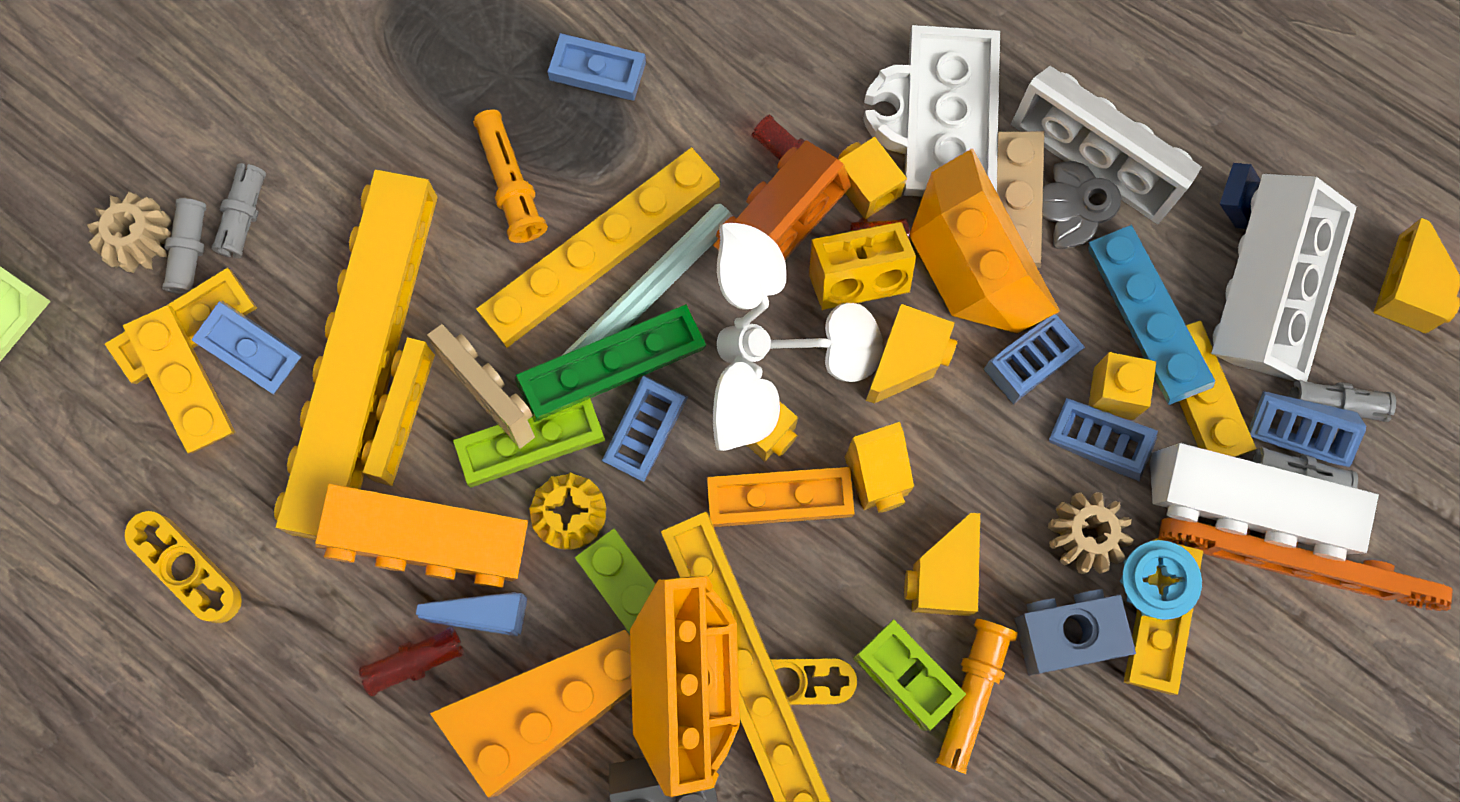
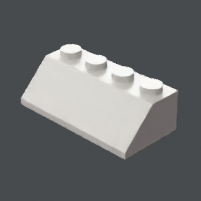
[1011,66,1202,224]
[1211,174,1357,382]
[1150,443,1379,561]

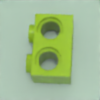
[853,619,966,731]

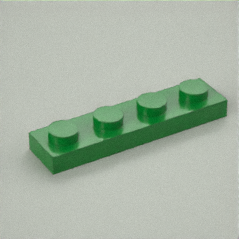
[514,304,706,422]

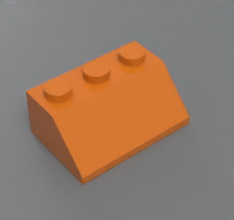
[713,140,851,260]

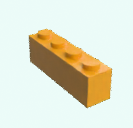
[315,484,528,588]

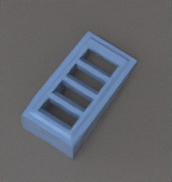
[984,314,1085,404]
[602,376,688,482]
[1248,391,1366,467]
[1049,398,1158,481]
[416,592,527,636]

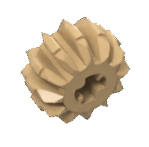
[87,192,173,273]
[1048,492,1134,574]

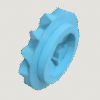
[1120,540,1202,621]

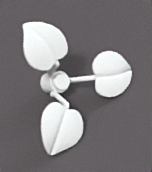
[713,223,884,451]

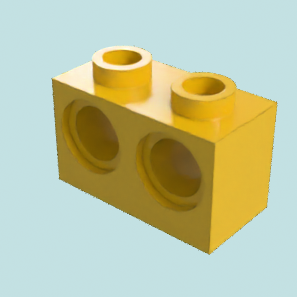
[809,222,916,310]

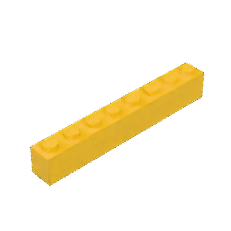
[274,170,438,540]

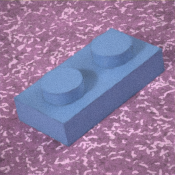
[548,33,646,101]
[191,301,303,394]

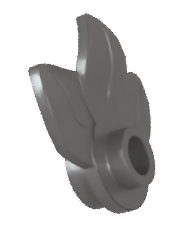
[1042,161,1121,249]

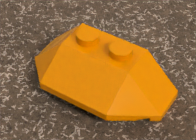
[909,149,1060,333]
[630,576,740,797]

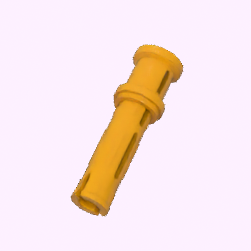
[473,109,548,243]
[935,618,1018,774]

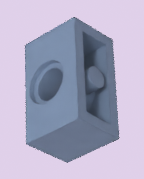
[1014,589,1136,676]

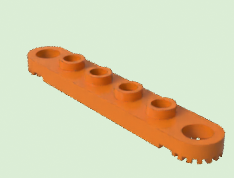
[1158,518,1453,611]

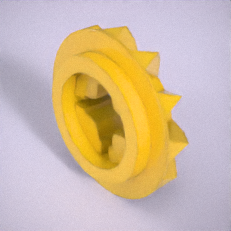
[529,472,606,550]

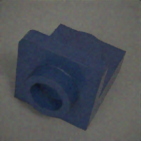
[1220,163,1261,229]

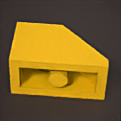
[1373,218,1460,334]
[866,304,957,404]
[844,422,914,513]
[904,513,980,616]

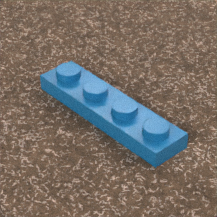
[1088,225,1215,405]

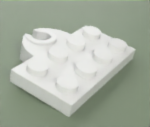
[863,25,1000,197]

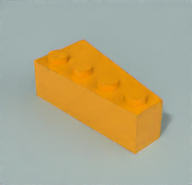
[430,630,632,798]

